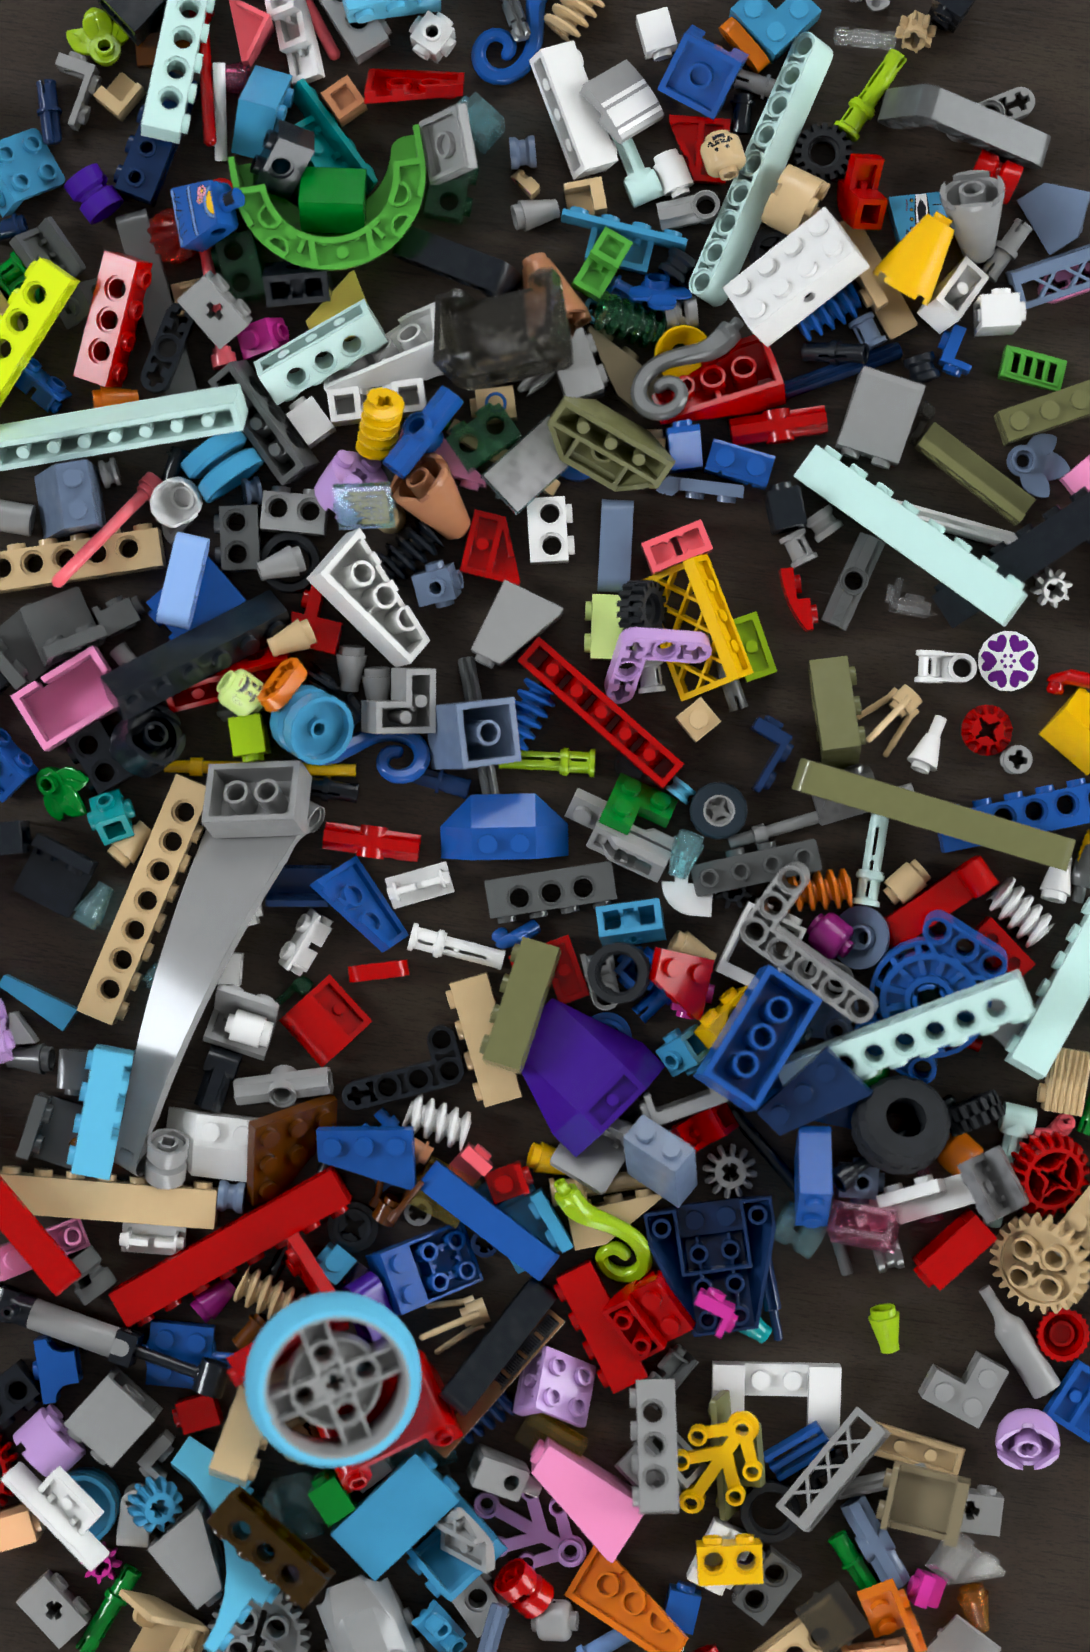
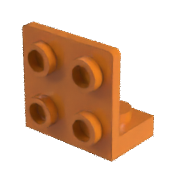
[857,1578,928,1652]

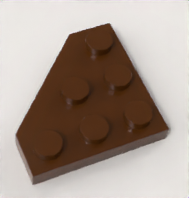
[246,1094,338,1206]

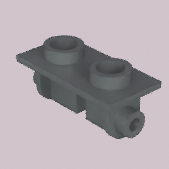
[646,1343,699,1412]

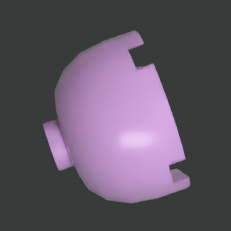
[995,1408,1061,1470]

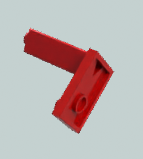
[226,1232,349,1388]

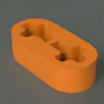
[718,17,770,74]
[257,657,307,712]

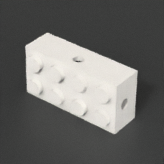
[723,207,870,348]

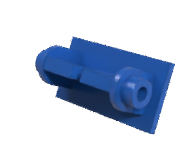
[15,357,73,414]

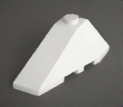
[323,302,456,393]

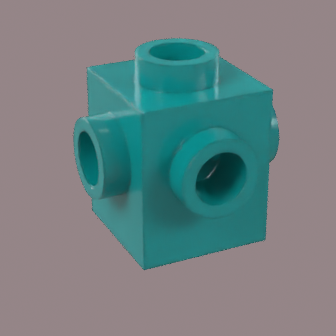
[87,788,136,846]

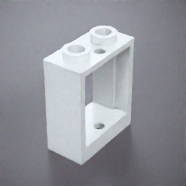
[715,898,807,986]

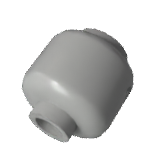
[531,1599,579,1642]

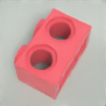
[641,519,713,575]

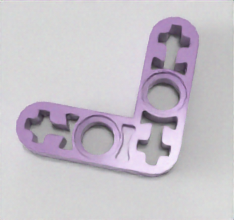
[604,627,712,704]

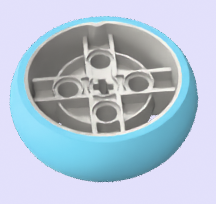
[245,1291,422,1468]

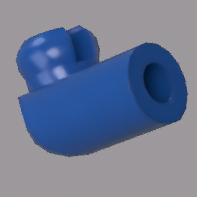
[492,919,541,950]

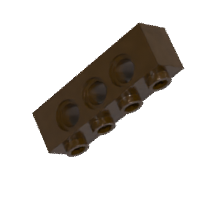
[206,1485,336,1610]

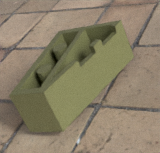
[808,656,866,769]

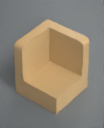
[93,73,146,122]
[563,176,607,216]

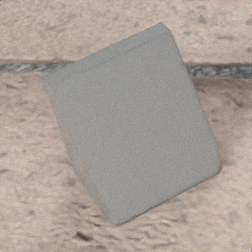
[8,1011,39,1045]

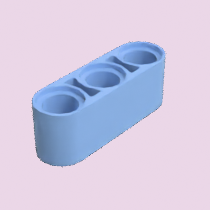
[156,531,210,630]

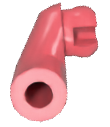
[1032,1114,1076,1138]

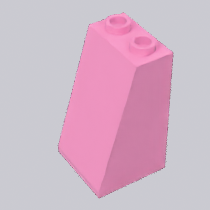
[530,1434,643,1563]

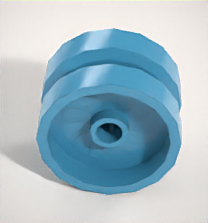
[180,431,264,503]
[270,685,354,765]
[67,1467,121,1540]

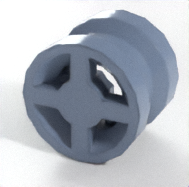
[509,135,537,170]
[217,1179,247,1214]

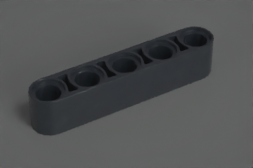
[438,1277,558,1417]

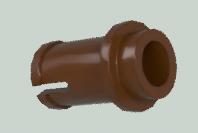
[232,1313,269,1349]

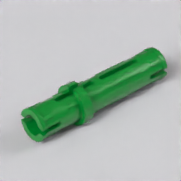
[76,1564,142,1652]

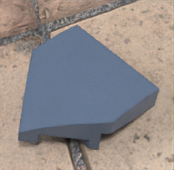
[1017,183,1090,255]

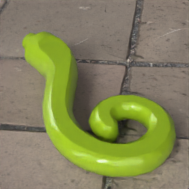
[554,1178,653,1283]

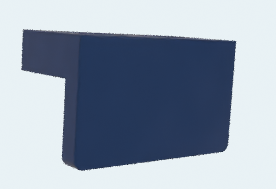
[265,865,332,907]

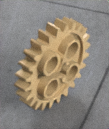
[989,1212,1090,1314]

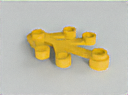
[677,1410,763,1514]

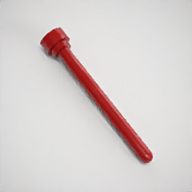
[189,10,217,147]

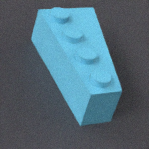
[66,1044,135,1180]

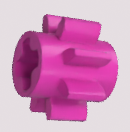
[80,1541,122,1584]

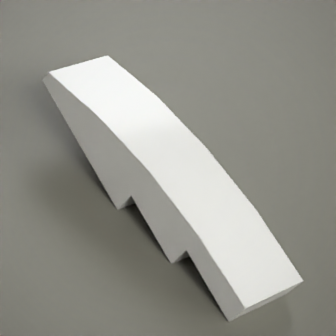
[265,0,325,85]

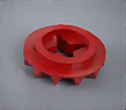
[961,705,1013,756]

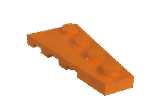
[564,1545,689,1652]

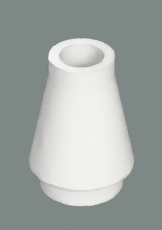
[1039,858,1073,904]

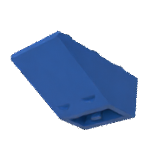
[366,1221,484,1315]

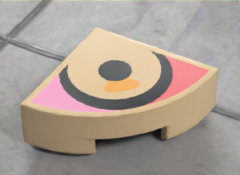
[510,169,540,200]

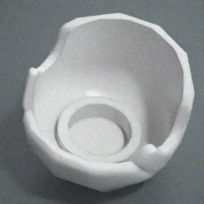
[149,477,203,528]

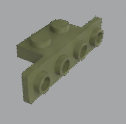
[708,1390,766,1521]

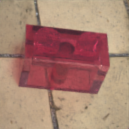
[827,1200,901,1254]

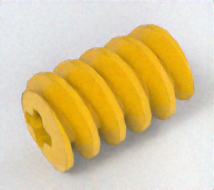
[356,388,404,460]

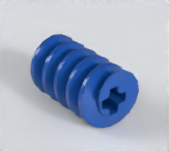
[797,282,862,342]
[515,678,556,751]

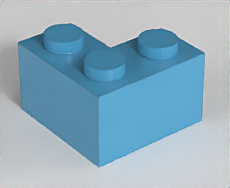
[729,0,822,64]
[231,65,295,158]

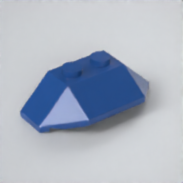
[440,793,569,860]

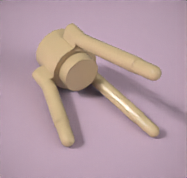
[857,684,923,758]
[419,1294,491,1355]

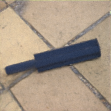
[763,1256,783,1341]

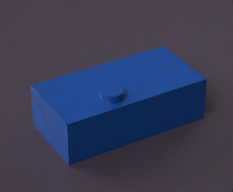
[693,964,823,1112]

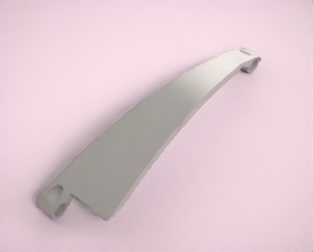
[114,800,326,1177]

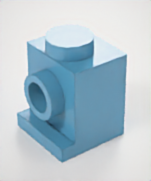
[315,1242,357,1287]

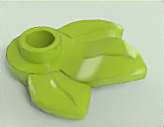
[66,7,129,66]

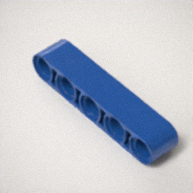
[420,1160,560,1281]

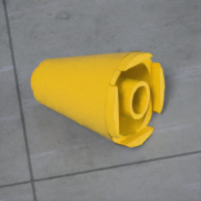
[872,211,955,306]

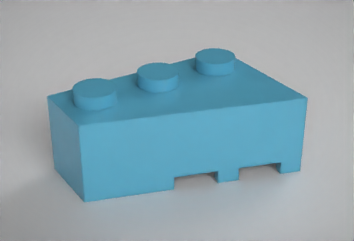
[342,0,441,23]

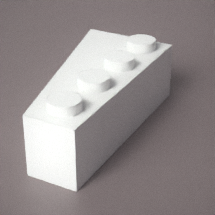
[306,528,430,667]

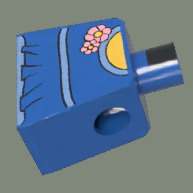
[170,180,245,252]

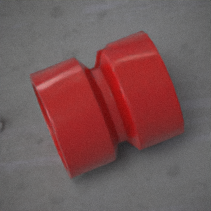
[973,149,1024,205]
[494,1558,554,1619]

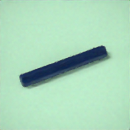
[784,342,903,399]

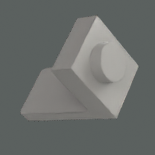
[55,51,102,131]

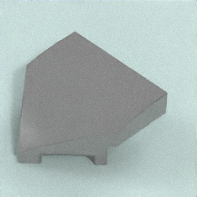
[435,1507,495,1574]

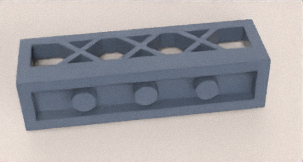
[1005,244,1090,309]

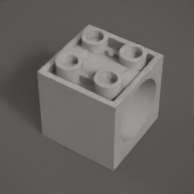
[64,1366,163,1468]

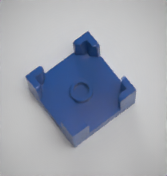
[657,24,749,120]

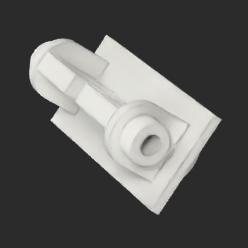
[385,861,455,909]
[278,907,333,976]
[119,1222,187,1255]

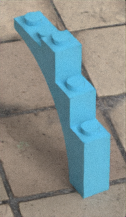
[171,1436,281,1652]

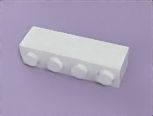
[529,40,619,180]

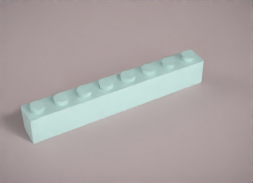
[0,383,248,471]
[794,445,1028,627]

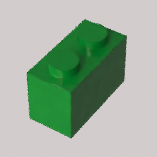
[307,1467,360,1527]

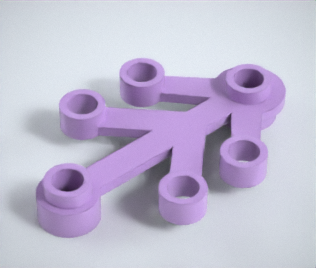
[474,1491,586,1569]

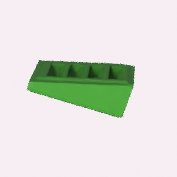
[997,345,1067,392]

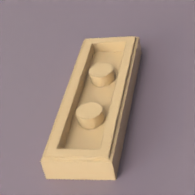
[869,1421,966,1475]

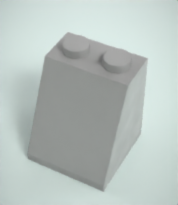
[835,366,926,469]
[471,580,563,669]
[147,1497,226,1609]

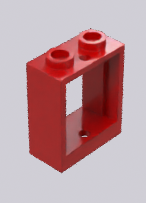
[912,1207,998,1291]

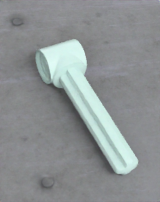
[610,135,664,208]
[983,1101,1037,1228]

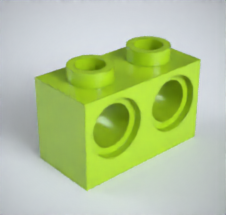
[228,713,271,762]

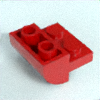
[279,974,373,1067]
[602,1273,696,1362]

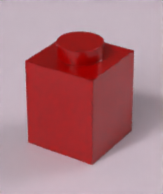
[172,1393,224,1435]

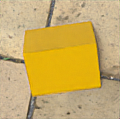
[1039,687,1090,776]

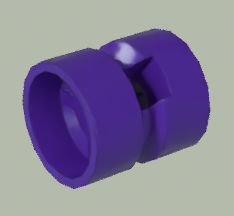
[64,163,124,225]

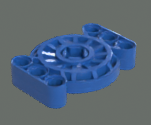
[854,910,1008,1084]

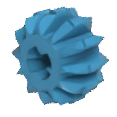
[127,1476,183,1532]

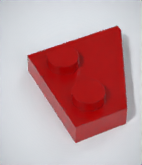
[669,114,731,185]
[460,509,520,587]
[648,947,715,1020]

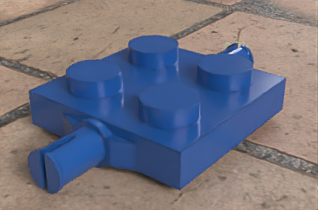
[142,1319,235,1389]

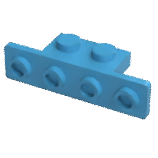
[561,206,688,275]

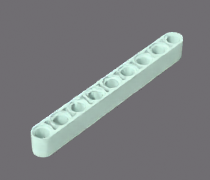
[689,32,833,307]

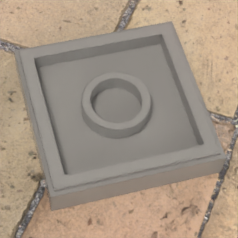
[419,103,478,185]

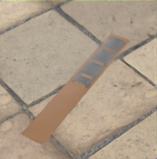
[430,1308,565,1459]

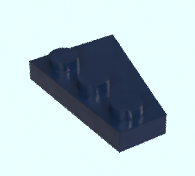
[757,1046,873,1136]

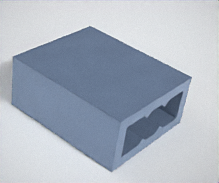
[623,1114,698,1208]

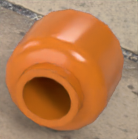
[937,1132,984,1176]

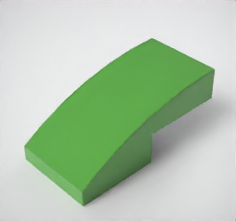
[571,226,633,303]

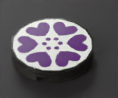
[975,629,1040,693]

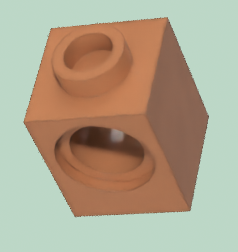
[321,75,368,127]

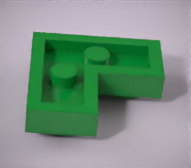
[598,773,679,835]

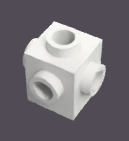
[409,10,457,64]

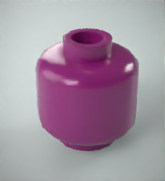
[806,913,855,959]

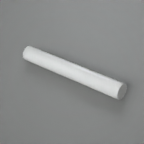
[212,62,228,161]

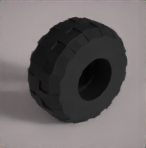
[851,1075,951,1175]

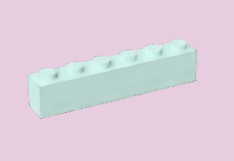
[1004,896,1090,1080]

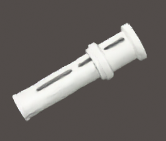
[407,923,506,970]

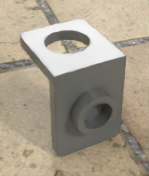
[59,277,98,330]

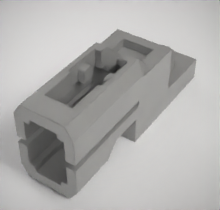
[565,788,677,883]

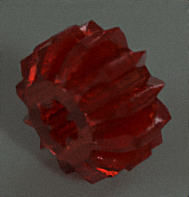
[147,208,198,264]

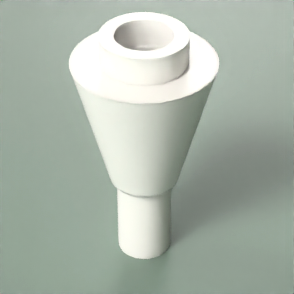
[907,715,947,774]

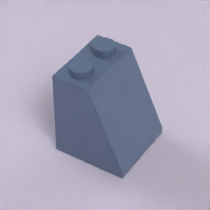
[34,459,106,539]
[428,697,522,770]

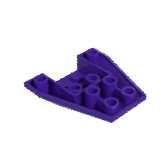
[522,998,665,1157]

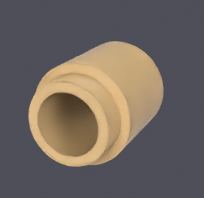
[883,859,931,905]

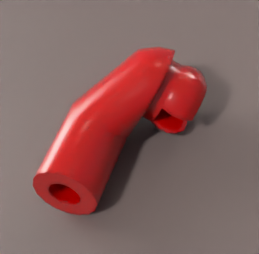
[1046,669,1090,695]

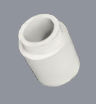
[653,148,694,199]
[224,1009,274,1048]

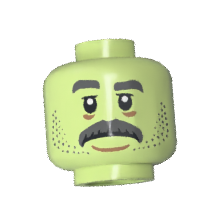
[216,669,264,716]

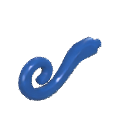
[471,0,548,85]
[291,731,431,784]

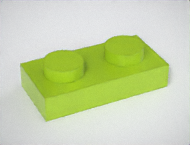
[733,611,777,683]

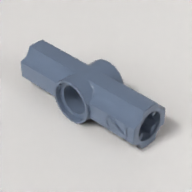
[840,1495,910,1589]

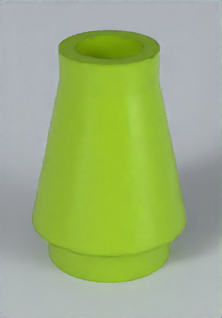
[868,1303,900,1354]

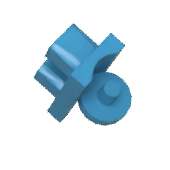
[411,1599,468,1652]

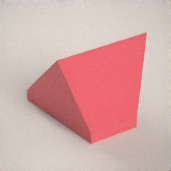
[229,0,275,69]

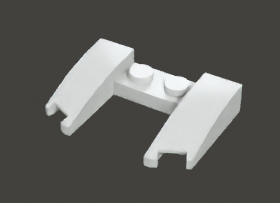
[711,1361,842,1446]

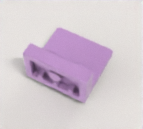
[512,1346,596,1428]

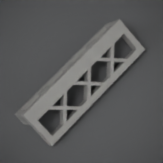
[775,1407,892,1533]

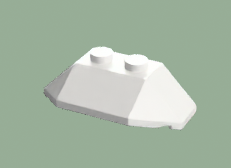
[166,1107,258,1182]

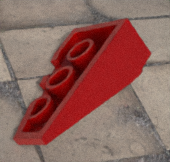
[651,335,786,425]

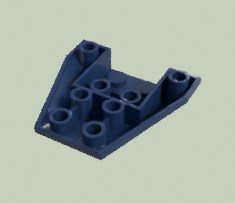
[644,1196,776,1337]

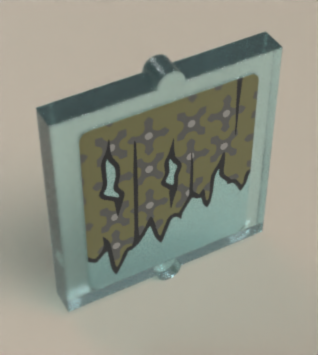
[333,482,396,530]

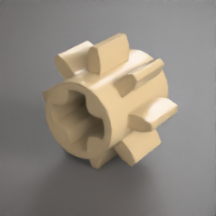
[895,10,937,53]

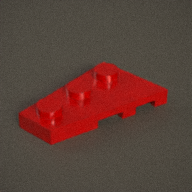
[364,68,465,104]

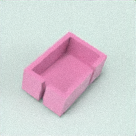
[10,645,116,752]

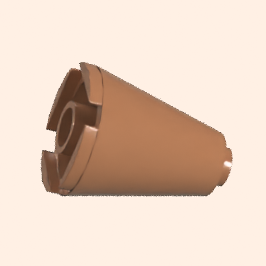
[390,453,471,540]

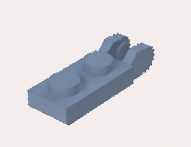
[656,476,744,504]

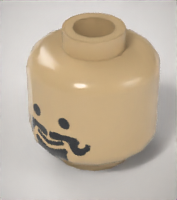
[700,130,746,181]

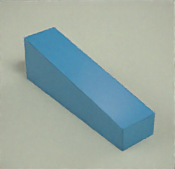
[0,974,79,1031]

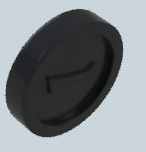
[614,753,644,779]

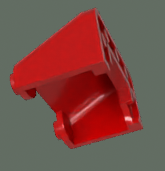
[315,1349,464,1494]

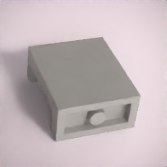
[639,1087,728,1125]

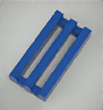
[763,1421,834,1482]

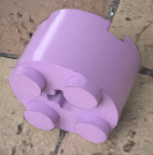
[314,450,390,525]
[13,1404,86,1477]

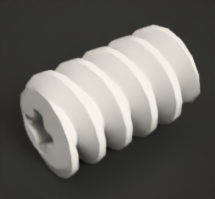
[986,876,1055,948]
[402,1094,472,1152]

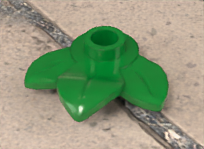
[36,766,89,821]

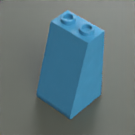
[330,1448,460,1581]

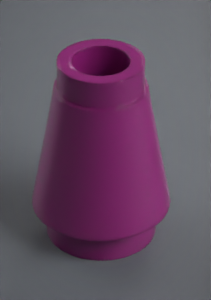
[190,1279,236,1323]

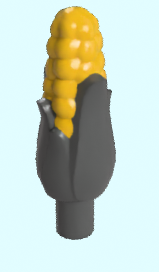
[1071,829,1090,904]

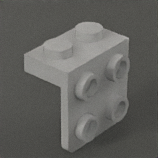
[203,984,279,1061]
[550,1118,633,1195]

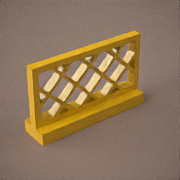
[642,553,754,702]

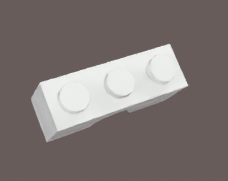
[327,378,427,427]

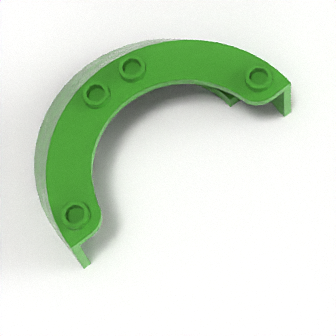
[228,124,426,271]

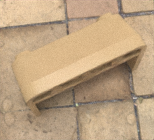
[118,1589,210,1652]

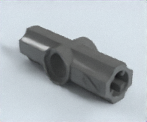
[820,532,886,631]

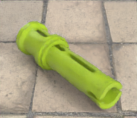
[833,48,907,142]
[499,748,596,777]

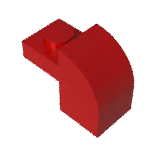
[837,153,888,230]
[291,584,344,656]
[669,1102,739,1153]

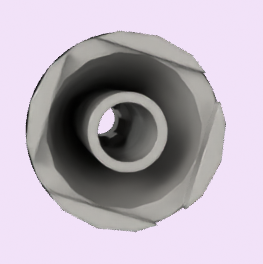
[939,170,1005,264]

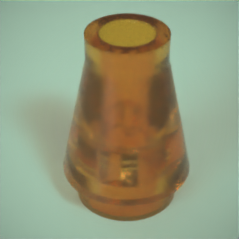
[957,1582,990,1633]

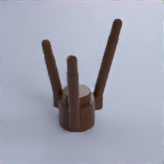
[369,1159,435,1227]

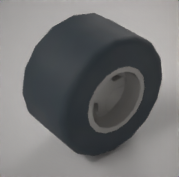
[689,782,748,840]

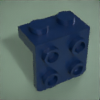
[750,715,794,793]

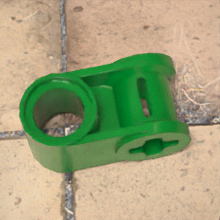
[0,251,45,303]

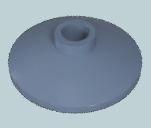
[838,905,890,970]

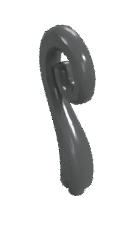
[630,316,744,421]

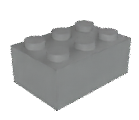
[201,760,312,839]

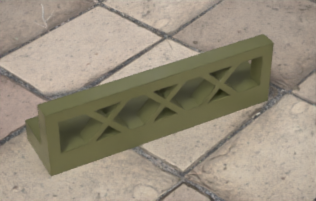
[914,422,1036,526]

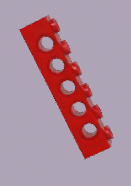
[518,637,684,789]

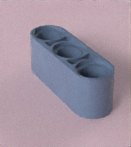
[597,499,634,593]

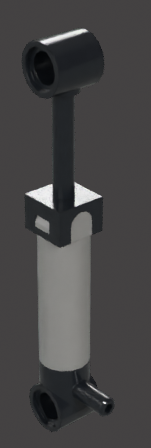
[0,1283,231,1399]

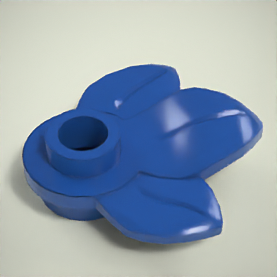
[628,273,692,311]

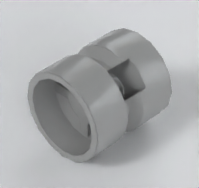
[144,1128,189,1190]

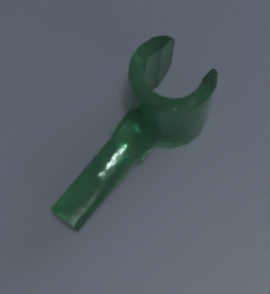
[274,975,314,1006]

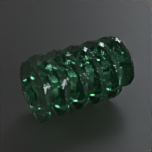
[594,291,666,348]

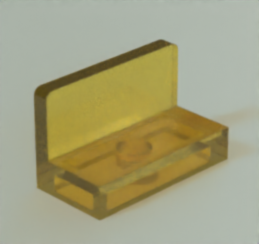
[515,1413,588,1457]

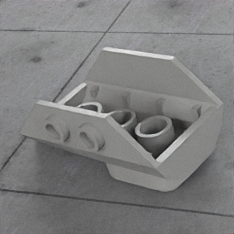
[316,1574,427,1652]

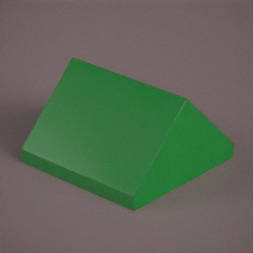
[298,166,367,234]

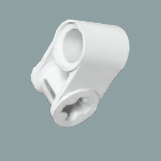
[914,650,977,684]
[116,1482,151,1548]

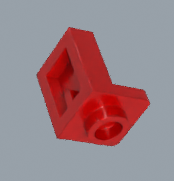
[485,1160,534,1204]

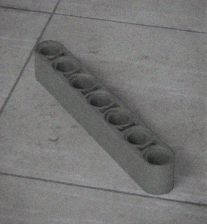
[115,208,200,396]

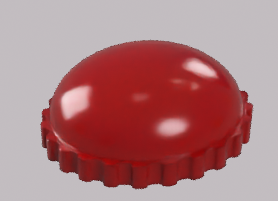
[1036,1308,1090,1362]

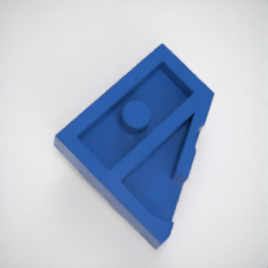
[1042,1358,1090,1443]

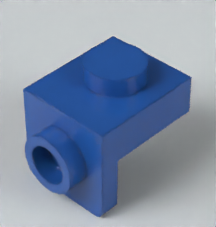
[937,324,972,378]

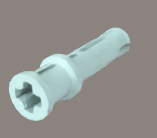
[853,813,889,908]

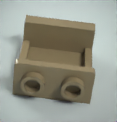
[876,1460,971,1548]

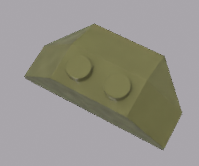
[547,396,675,492]

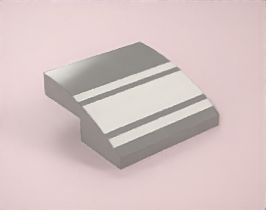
[580,59,665,144]

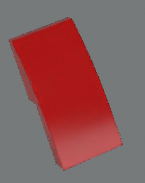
[779,567,818,632]

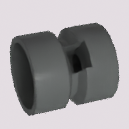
[71,1245,118,1306]

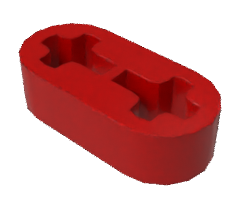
[348,959,410,983]

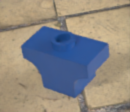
[32,1335,83,1405]

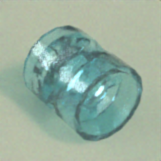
[774,1201,829,1259]

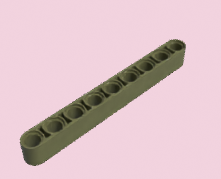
[791,758,1076,871]

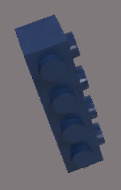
[113,71,200,207]

